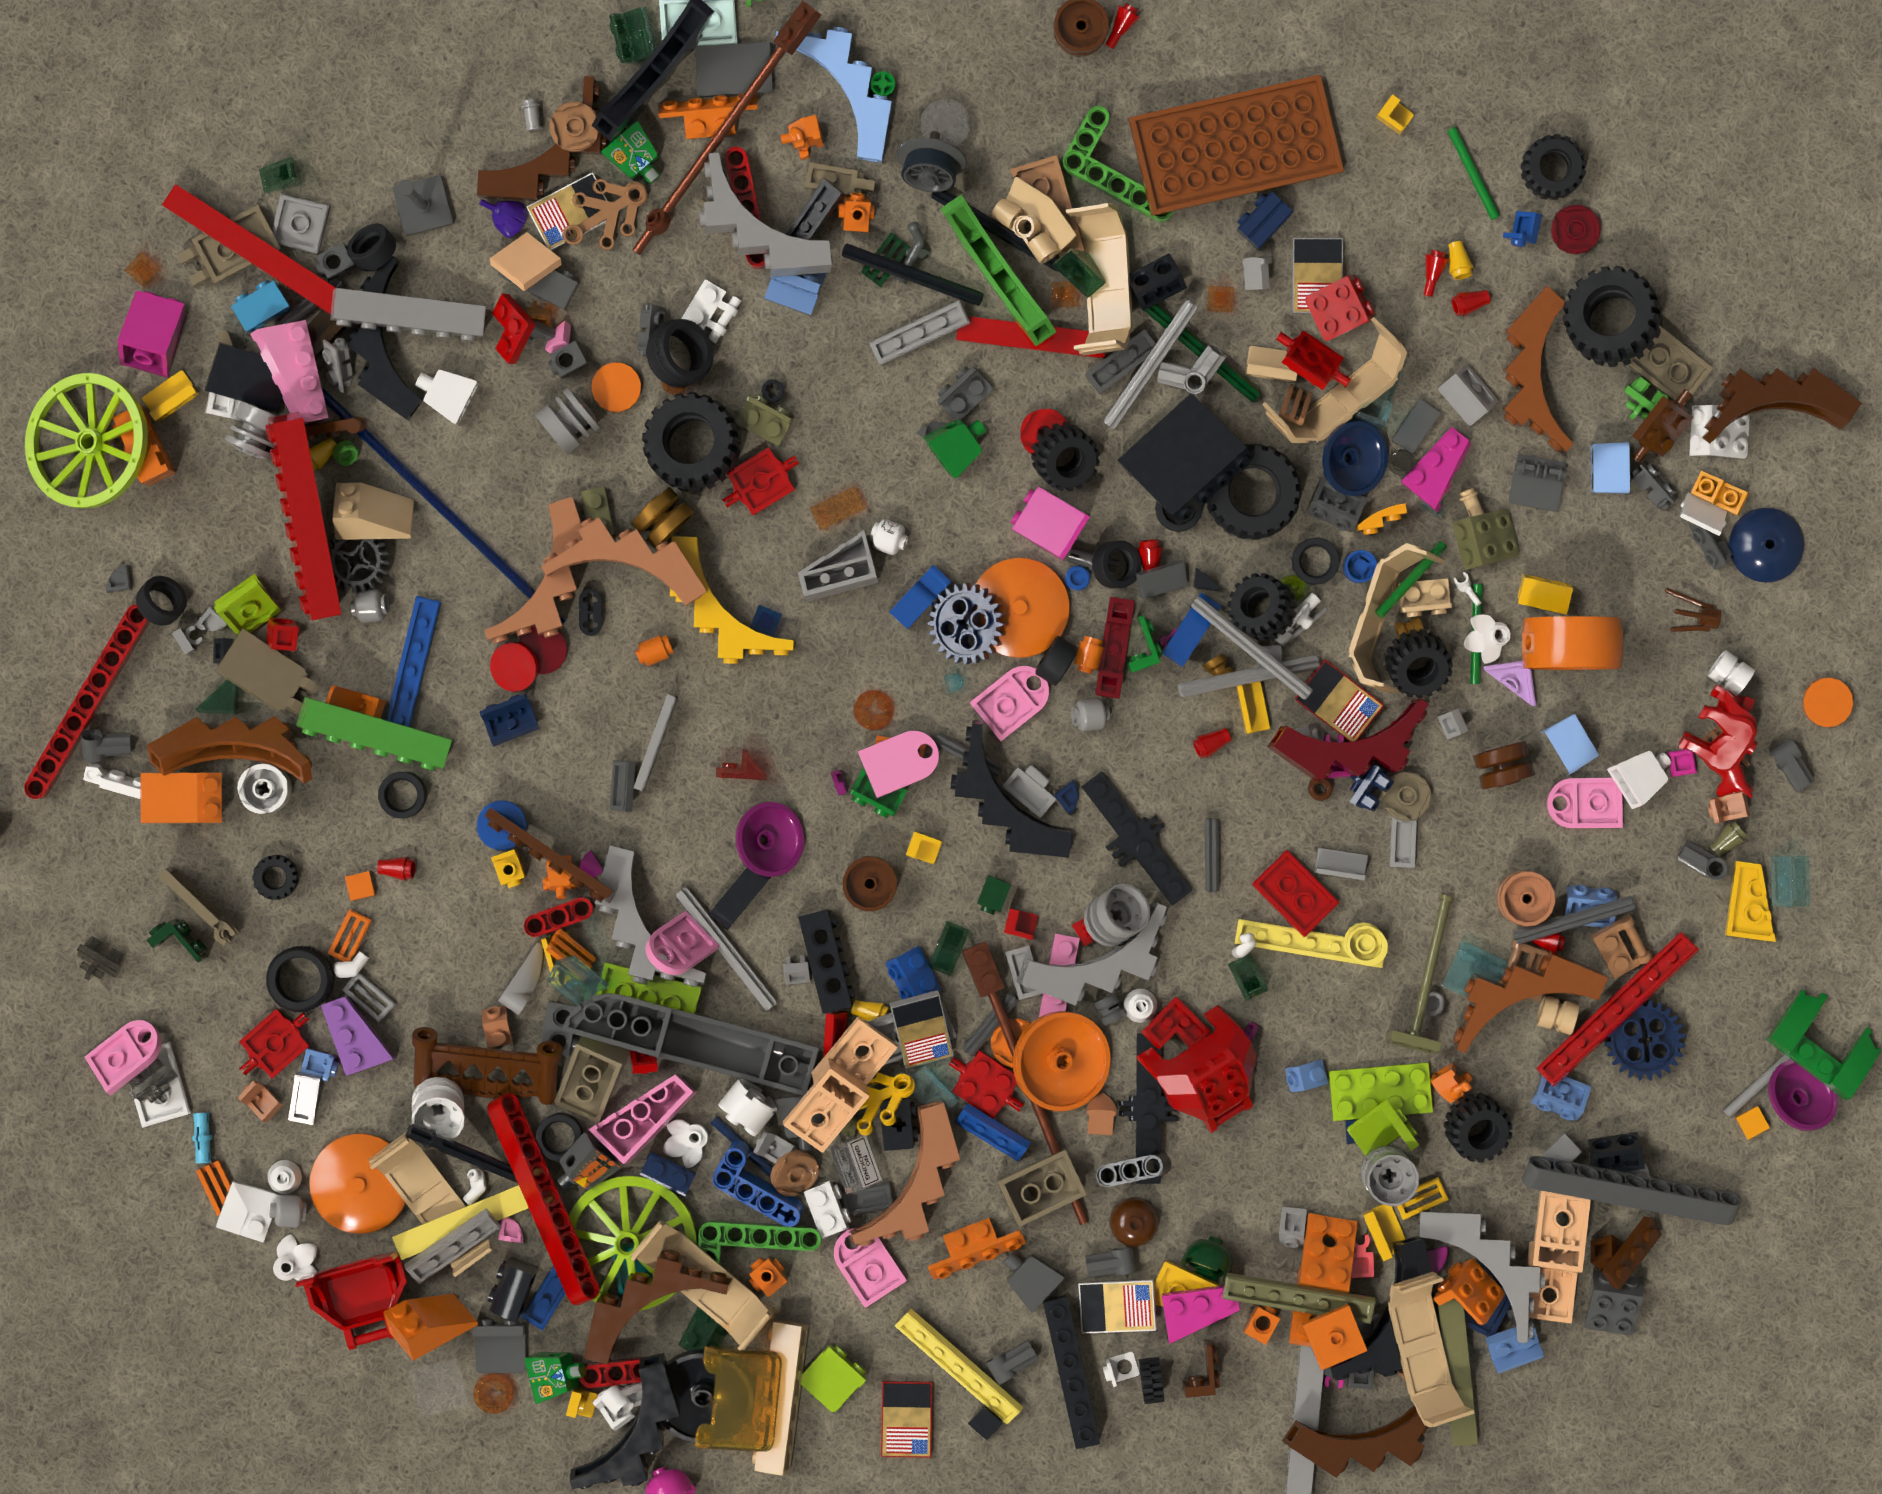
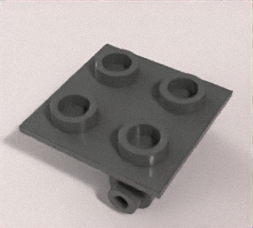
[1508,454,1567,512]

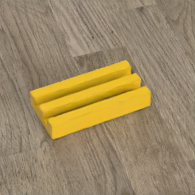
[1397,1177,1449,1220]

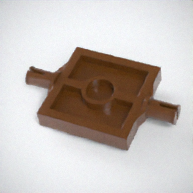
[1632,389,1694,463]

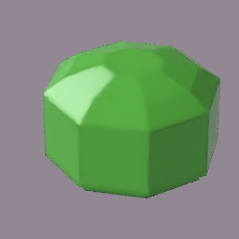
[333,441,359,466]

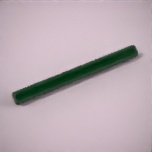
[1144,304,1261,402]

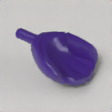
[479,199,527,238]

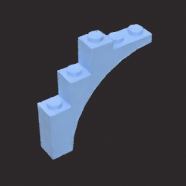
[775,27,892,163]

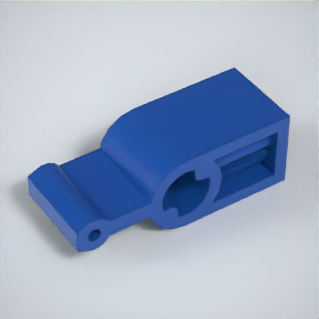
[889,565,951,630]

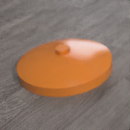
[975,558,1069,658]
[1013,1011,1111,1111]
[310,1133,406,1234]

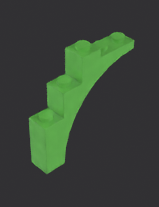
[940,194,1056,346]

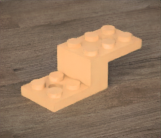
[783,1016,898,1153]
[1526,1191,1591,1324]

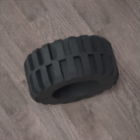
[1563,266,1663,367]
[642,392,741,492]
[1207,443,1302,540]

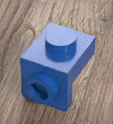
[1503,211,1542,247]

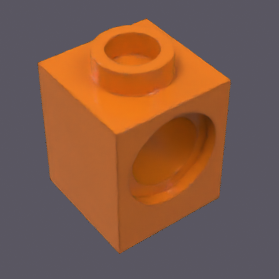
[1243,1305,1280,1345]

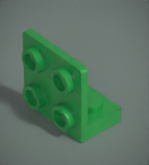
[1127,615,1163,674]

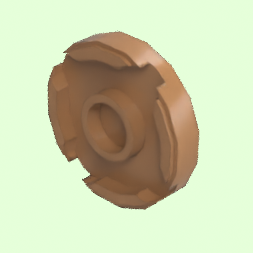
[549,102,599,152]
[770,1150,819,1197]

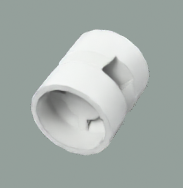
[1707,650,1755,696]

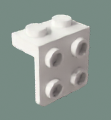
[1689,405,1750,459]

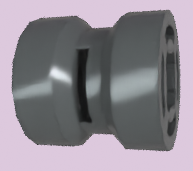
[1094,993,1126,1026]

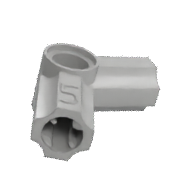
[1157,344,1227,394]

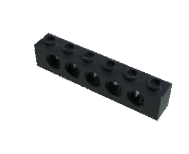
[1043,1294,1100,1449]

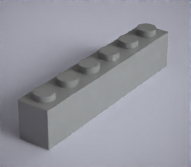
[330,288,486,342]

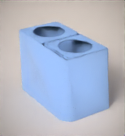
[1591,442,1630,494]
[1541,714,1599,775]

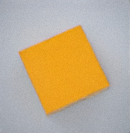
[1735,1106,1770,1140]

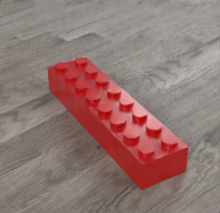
[265,412,341,620]

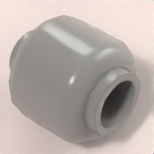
[350,589,389,623]
[1071,698,1110,732]
[269,1195,306,1228]

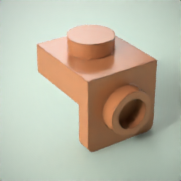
[1708,792,1750,824]
[482,1006,513,1048]
[238,1080,283,1123]

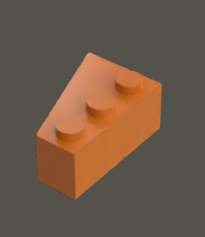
[112,405,176,486]

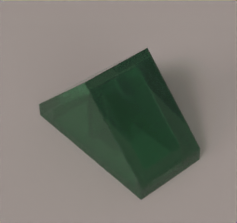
[259,157,302,194]
[1053,248,1106,298]
[196,680,238,714]
[929,921,970,976]
[1228,954,1268,1001]

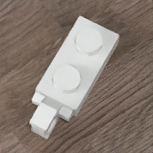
[83,764,140,799]

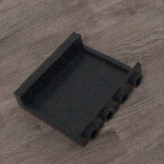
[1118,393,1253,526]

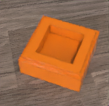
[345,871,376,901]

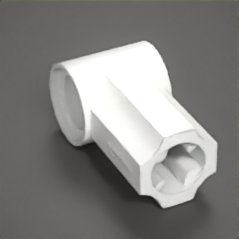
[601,1382,642,1419]

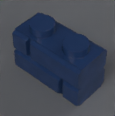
[1236,192,1293,251]
[640,1151,696,1196]

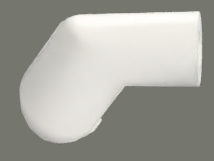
[1297,593,1321,629]

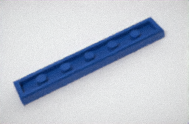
[386,596,441,727]

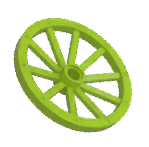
[25,373,148,509]
[569,1176,698,1311]

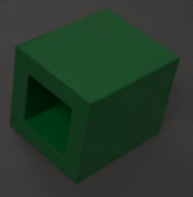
[977,875,1011,915]

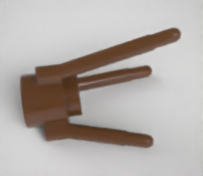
[1665,588,1721,632]

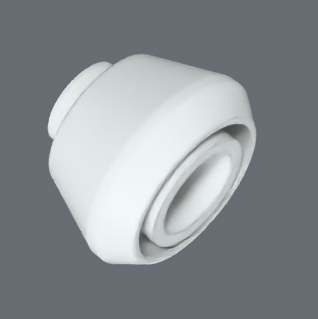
[1123,989,1157,1023]
[268,1160,302,1194]

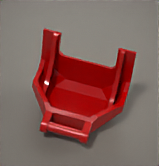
[1136,1005,1256,1134]
[295,1252,408,1351]

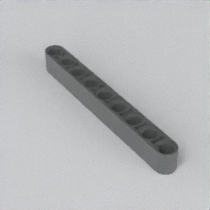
[1522,1156,1741,1225]

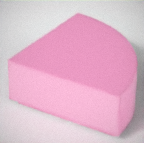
[545,321,571,354]
[498,1216,524,1243]

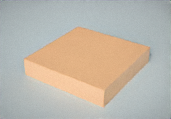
[490,232,561,291]

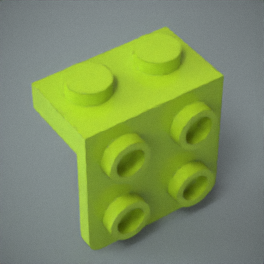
[1347,1100,1419,1156]
[801,1343,867,1412]

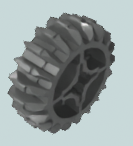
[329,538,391,594]

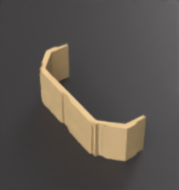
[1066,203,1133,355]
[1262,317,1407,443]
[1349,543,1445,694]
[368,1132,493,1277]
[631,1220,773,1350]
[1388,1272,1475,1427]

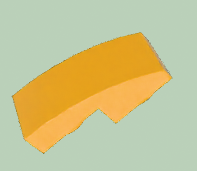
[1691,471,1749,517]
[1356,503,1407,535]

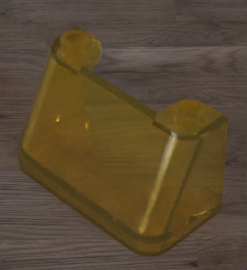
[695,1346,782,1452]

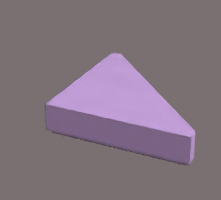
[1483,661,1536,706]

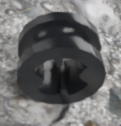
[761,379,784,403]

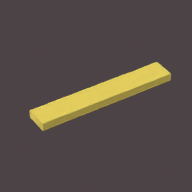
[1234,919,1384,968]
[392,1185,528,1260]
[895,1309,1023,1424]

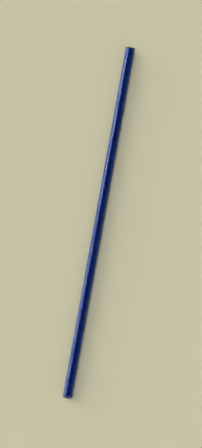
[321,386,566,625]

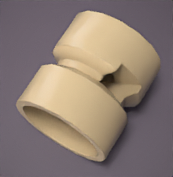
[1536,995,1579,1035]

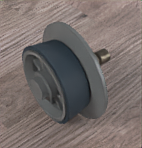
[897,131,966,192]

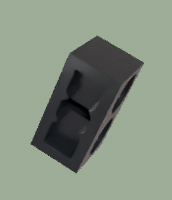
[1129,253,1187,311]
[1588,1132,1645,1172]

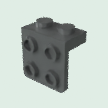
[1585,1271,1644,1335]
[473,1319,526,1373]

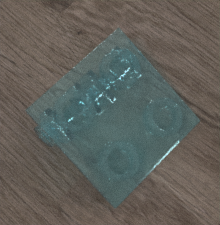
[1442,941,1507,997]

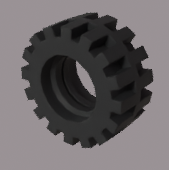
[252,855,299,900]

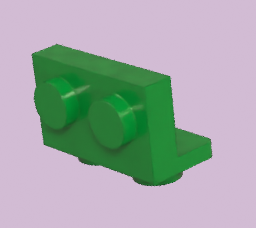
[850,767,908,818]

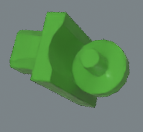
[1623,376,1669,420]

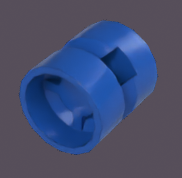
[1342,550,1377,583]

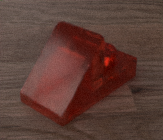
[716,749,767,780]

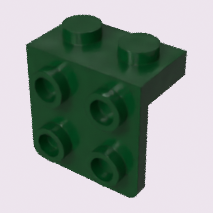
[146,919,208,963]

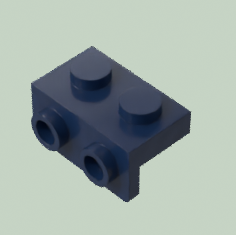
[479,694,540,747]

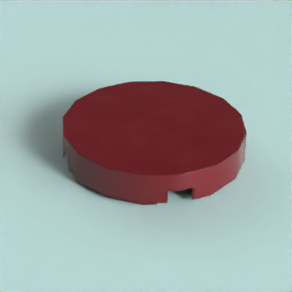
[1550,204,1601,255]
[519,627,568,675]

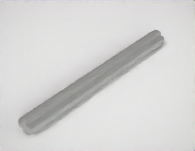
[1104,300,1198,429]
[1191,597,1313,699]
[1178,655,1320,697]
[676,887,777,1010]

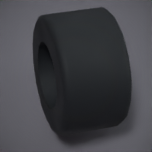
[1035,636,1078,686]

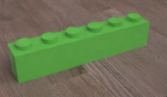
[296,697,452,771]

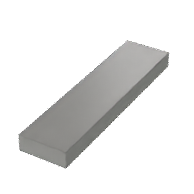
[869,300,971,366]
[634,694,677,791]
[404,1208,501,1284]

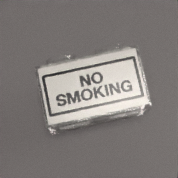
[830,1135,883,1194]

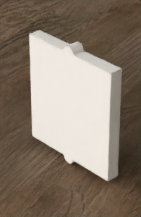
[1680,492,1727,536]

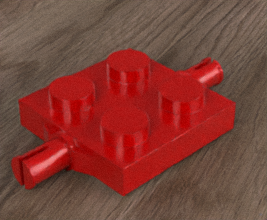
[1275,330,1351,390]
[722,447,799,516]
[239,1008,311,1079]
[948,1049,1024,1119]

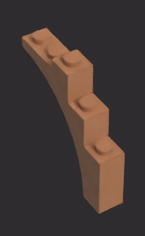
[484,497,585,644]
[541,517,707,606]
[849,1100,960,1246]

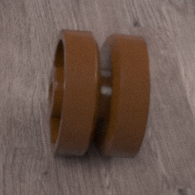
[1053,0,1109,57]
[1473,741,1535,789]
[843,856,897,911]

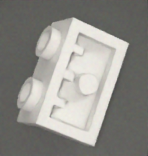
[804,1181,851,1239]

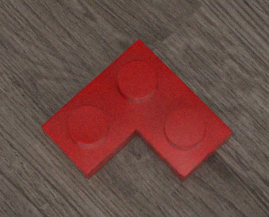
[492,294,536,364]
[1141,996,1211,1050]

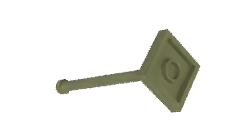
[1385,894,1454,1054]

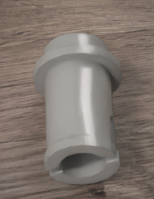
[521,99,542,131]

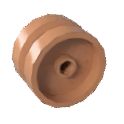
[1496,871,1555,926]

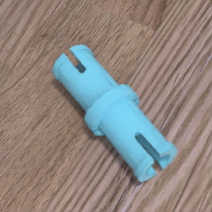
[192,1112,212,1163]

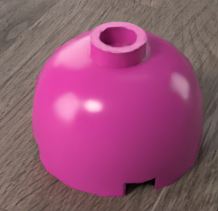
[645,1467,697,1494]

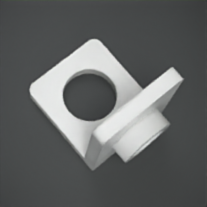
[1103,1352,1139,1387]

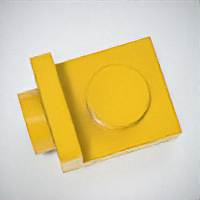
[566,1388,598,1418]

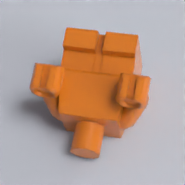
[780,115,824,160]
[542,855,580,899]
[1431,1062,1473,1104]

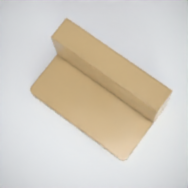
[1245,346,1297,383]

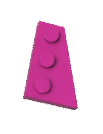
[1401,427,1471,513]
[1162,1285,1240,1344]

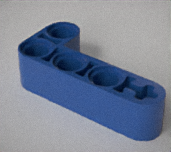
[712,1141,804,1227]

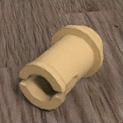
[1459,487,1485,517]

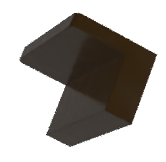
[307,310,347,358]

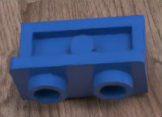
[886,946,942,999]

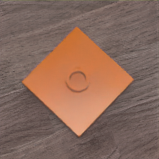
[1302,1304,1367,1371]

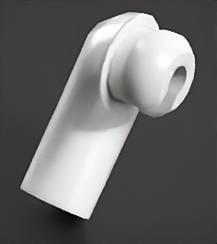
[1232,933,1256,958]
[332,951,369,978]
[463,1168,487,1205]

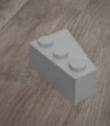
[798,530,878,602]

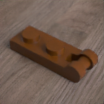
[305,416,367,441]

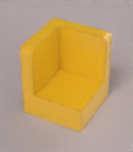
[1376,94,1414,135]
[906,831,942,864]

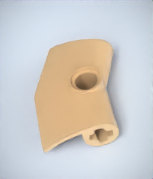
[992,177,1077,264]

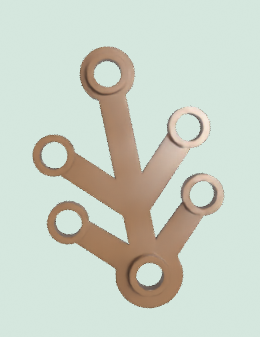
[562,179,648,250]

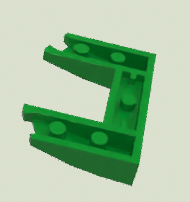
[1765,990,1881,1100]

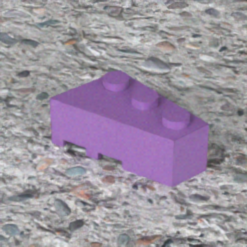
[321,996,396,1076]

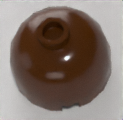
[1109,1197,1159,1247]

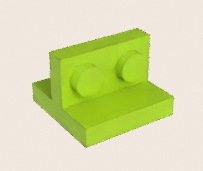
[214,573,281,636]

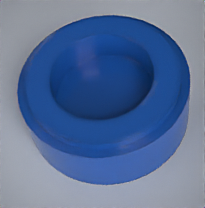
[1065,566,1090,591]

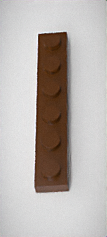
[484,807,615,903]

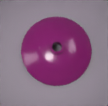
[735,802,804,877]
[1768,1059,1838,1131]

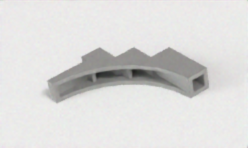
[699,153,832,277]
[595,846,707,988]
[1016,902,1167,1006]
[1420,1212,1545,1343]

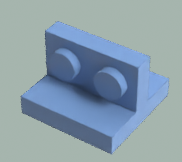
[764,273,826,315]

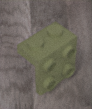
[1452,509,1519,571]

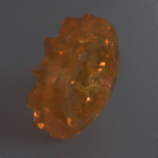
[853,690,893,730]
[473,1373,514,1414]

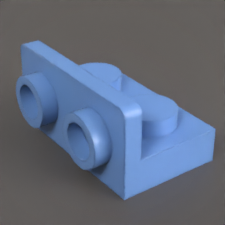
[1564,885,1618,928]
[1531,1075,1591,1121]
[1485,1321,1544,1373]

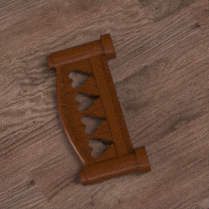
[412,1027,563,1105]

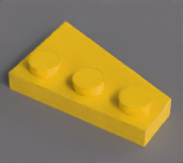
[1725,861,1776,942]
[1154,1259,1222,1306]

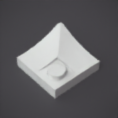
[216,1181,280,1242]

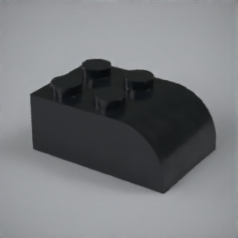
[488,1257,539,1322]

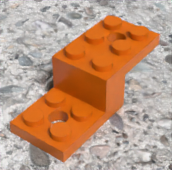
[1288,1213,1358,1347]

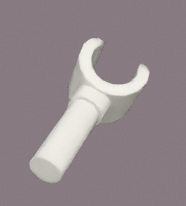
[1454,572,1481,606]

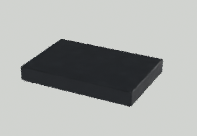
[204,342,283,412]

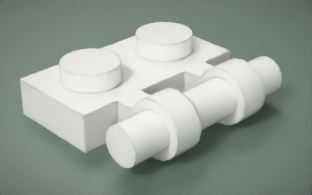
[681,279,741,344]

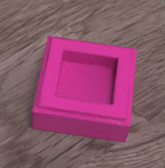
[1667,749,1697,777]

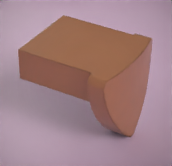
[1086,1092,1117,1135]

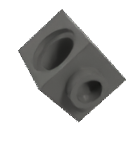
[315,242,357,280]
[548,341,589,378]

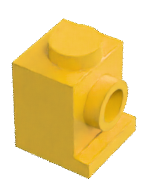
[491,849,526,888]

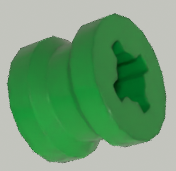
[870,71,896,97]

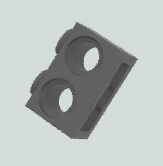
[541,1001,578,1056]

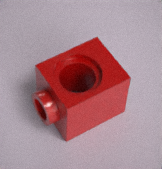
[266,617,299,651]

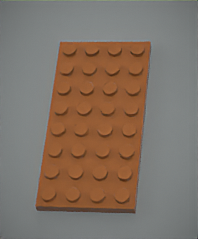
[1128,74,1344,216]

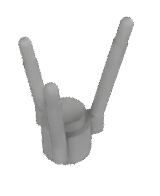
[1274,602,1327,646]

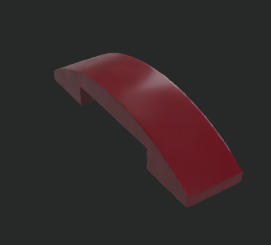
[1095,597,1135,699]

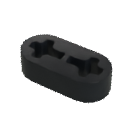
[579,589,602,636]

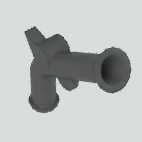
[893,222,931,284]

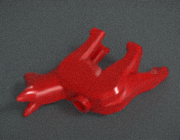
[1678,683,1758,798]

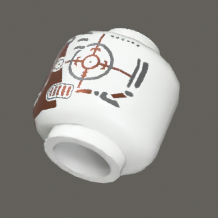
[870,519,908,555]

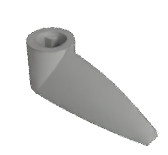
[498,942,543,1015]

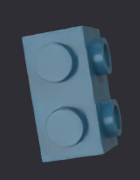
[231,280,292,334]

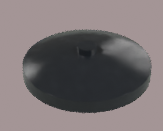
[660,1349,753,1444]

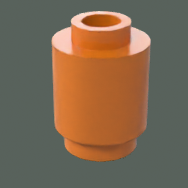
[635,635,674,667]
[1074,636,1104,674]

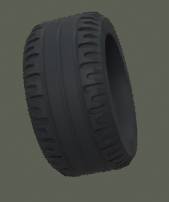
[646,319,714,388]
[266,946,334,1012]

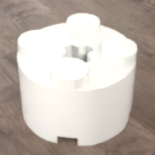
[237,764,292,814]
[718,1078,778,1136]

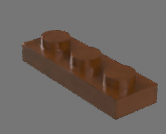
[1602,1216,1662,1290]

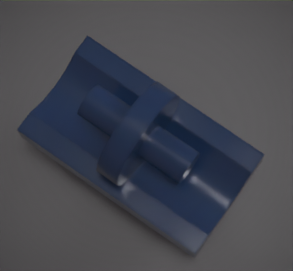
[1349,764,1394,812]

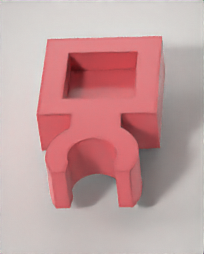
[1351,1235,1374,1279]

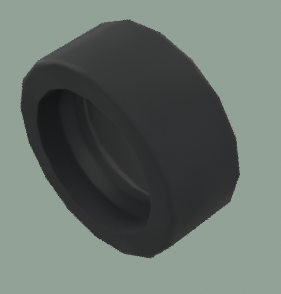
[347,223,397,272]
[1155,501,1203,532]
[1291,537,1340,585]
[1092,541,1141,588]
[136,576,187,626]
[378,771,427,819]
[535,1113,583,1161]

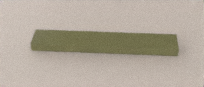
[1222,1273,1376,1324]
[1438,1298,1478,1447]

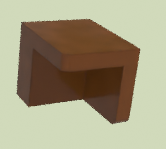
[1590,1234,1623,1271]

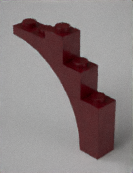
[1267,698,1429,781]

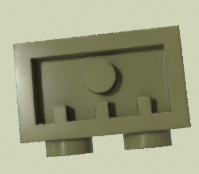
[735,394,793,447]

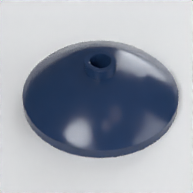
[1322,421,1388,496]
[1729,508,1804,583]

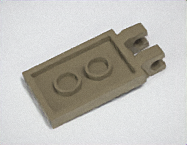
[177,205,282,288]
[1626,316,1713,401]
[215,629,320,717]
[158,867,241,946]

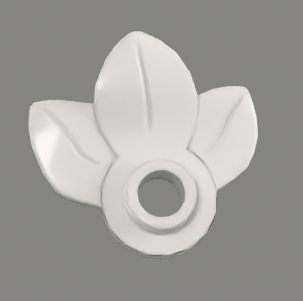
[1464,614,1511,664]
[663,1119,709,1168]
[273,1234,317,1281]

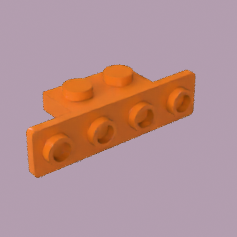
[658,93,758,139]
[928,1218,1026,1279]

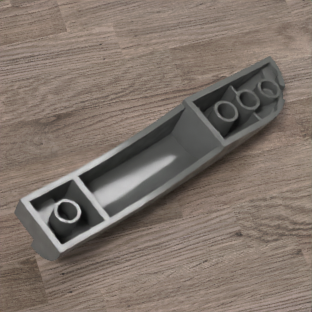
[562,993,819,1096]

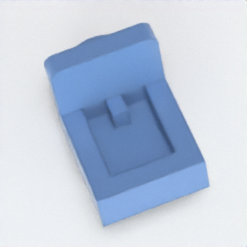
[300,1048,339,1082]
[1285,1059,1328,1092]

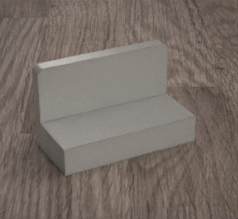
[1438,364,1499,426]
[1314,848,1368,881]

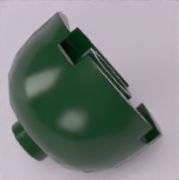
[1181,1236,1233,1282]

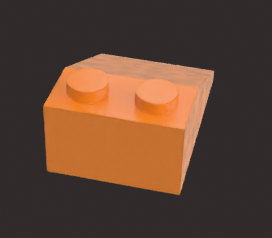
[140,772,222,823]
[384,1294,478,1361]

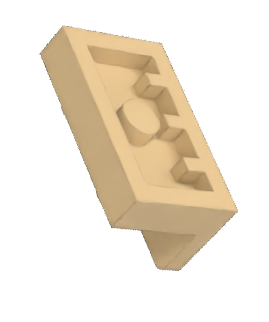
[1398,578,1452,617]

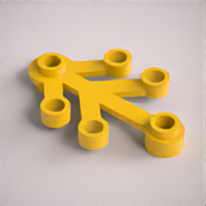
[822,1072,915,1136]

